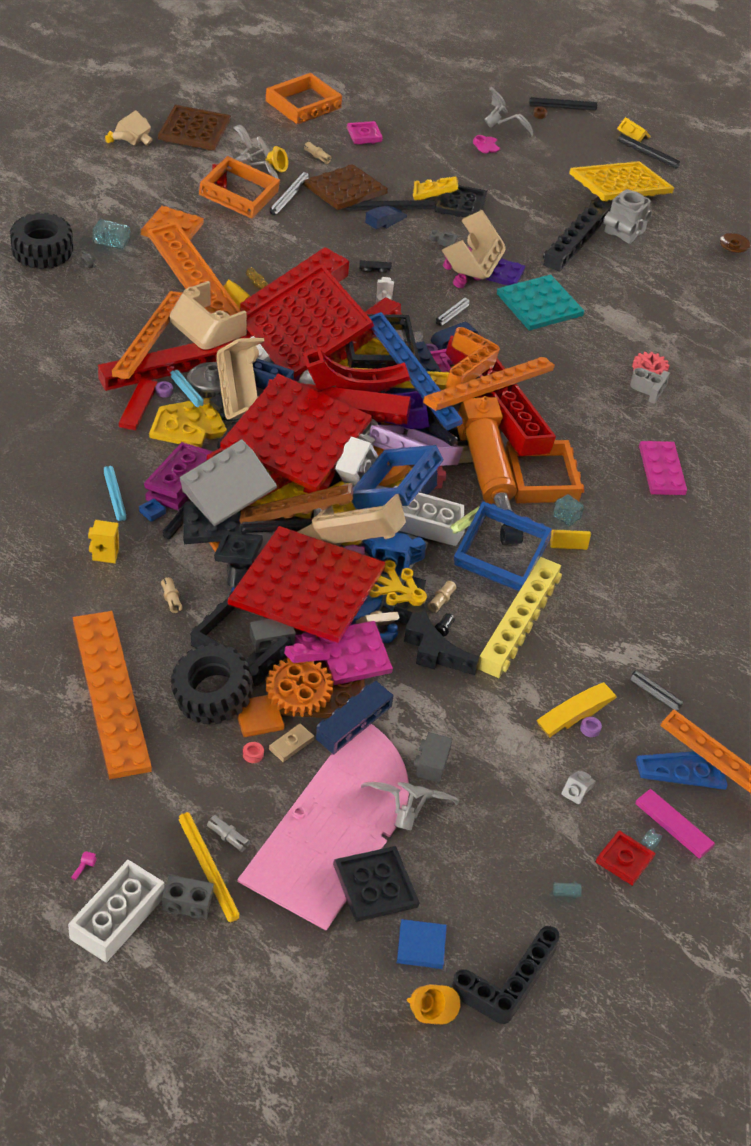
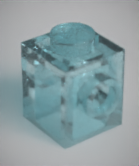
[553,494,584,527]

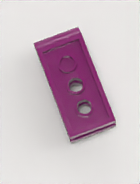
[144,442,213,510]

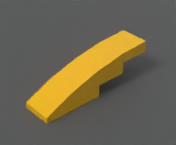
[536,682,617,738]

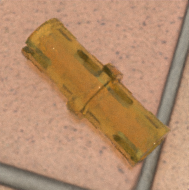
[246,267,268,290]

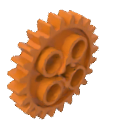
[266,657,333,717]

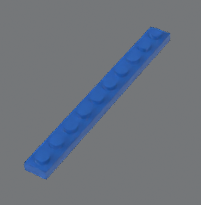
[369,312,463,430]

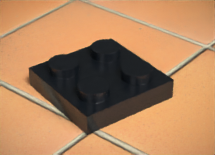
[214,532,263,565]

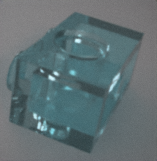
[92,219,130,250]

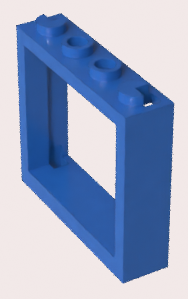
[352,445,444,509]
[454,501,552,591]

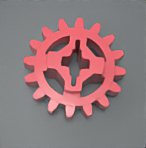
[632,352,669,375]

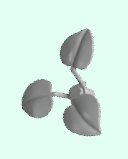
[484,86,533,137]
[233,125,279,179]
[361,782,459,830]

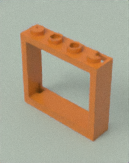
[266,73,342,124]
[199,156,280,219]
[505,440,584,503]

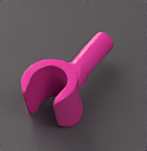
[71,852,97,881]

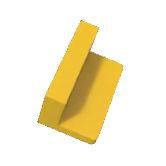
[617,117,651,142]
[223,279,250,309]
[550,530,591,550]

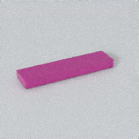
[635,789,715,859]

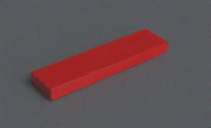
[119,378,157,431]

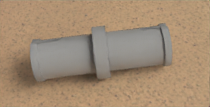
[207,815,250,852]

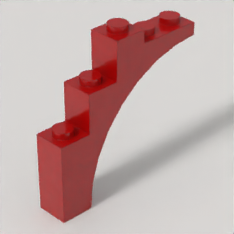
[303,348,411,393]

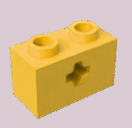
[88,520,119,563]

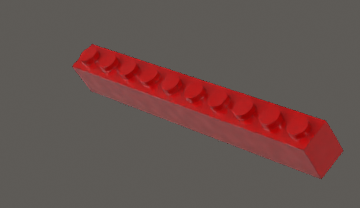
[98,331,252,391]

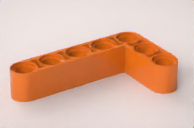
[445,327,500,388]

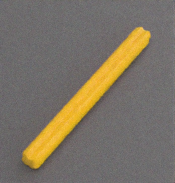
[179,812,239,922]

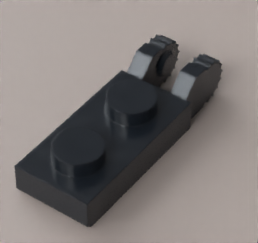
[249,636,293,686]

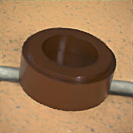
[533,107,548,119]

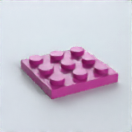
[317,621,393,685]

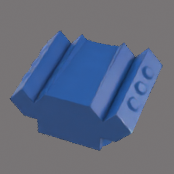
[362,532,426,577]

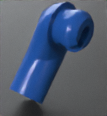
[380,624,399,643]

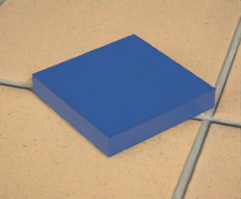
[397,919,446,969]

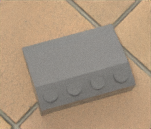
[180,439,277,526]

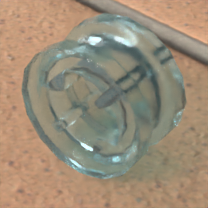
[641,828,662,850]

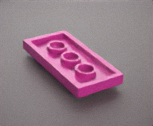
[639,441,687,495]

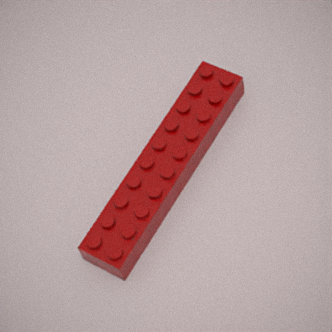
[445,335,556,456]

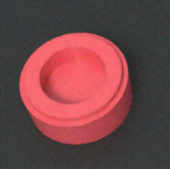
[243,742,264,763]

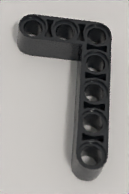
[451,926,560,1024]

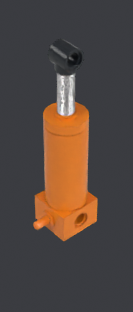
[457,396,524,545]

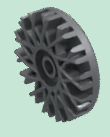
[187,362,221,398]

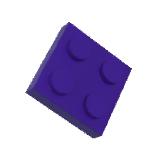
[486,258,525,286]

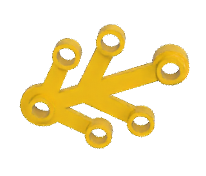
[369,560,427,606]

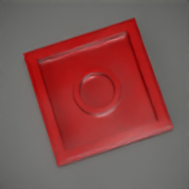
[595,830,656,886]

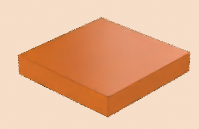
[237,695,284,737]

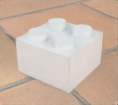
[335,437,379,487]

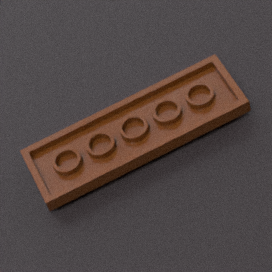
[239,483,354,524]

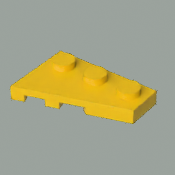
[413,177,458,200]
[149,407,206,448]

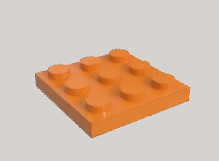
[141,206,204,240]

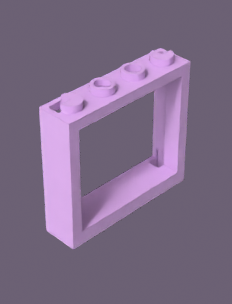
[369,425,463,466]

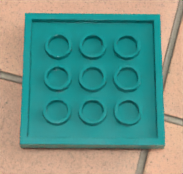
[496,275,584,331]

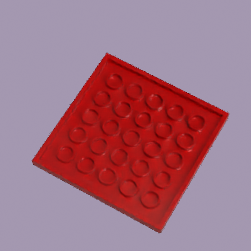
[246,264,374,378]
[220,374,372,492]
[228,526,386,643]

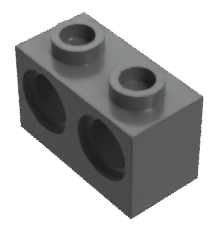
[162,875,214,919]

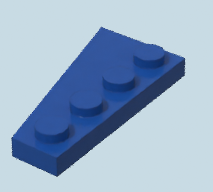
[636,751,728,790]

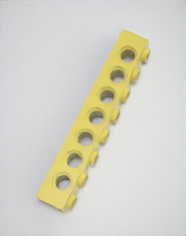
[477,557,562,678]

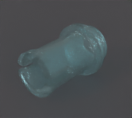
[553,881,581,899]

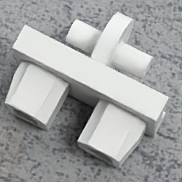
[375,277,394,304]

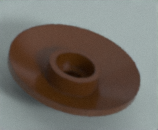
[720,233,750,253]

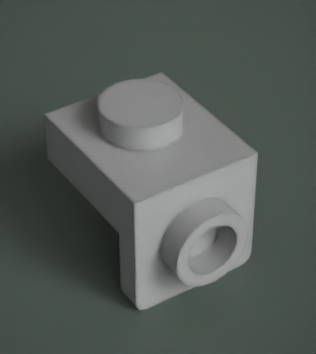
[562,771,596,804]

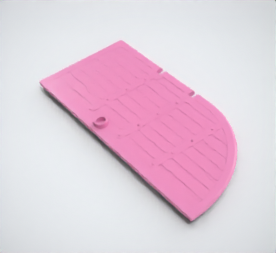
[237,724,409,930]

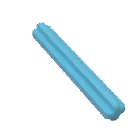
[171,370,204,407]
[104,466,126,522]

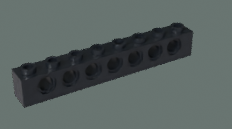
[543,196,612,272]

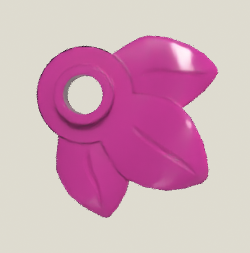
[473,135,500,153]

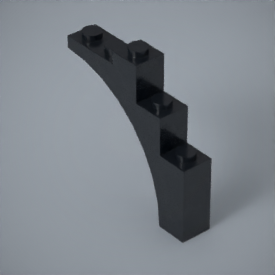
[393,576,479,675]

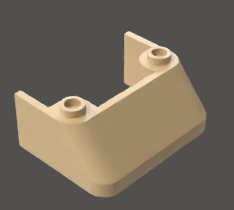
[442,210,505,279]
[170,281,246,349]
[217,338,264,419]
[312,494,406,546]

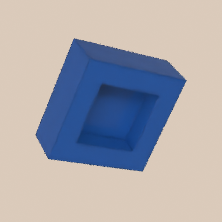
[139,499,166,522]

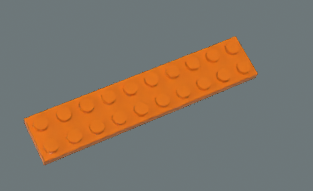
[148,222,241,316]
[73,611,152,780]

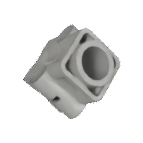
[604,190,652,244]

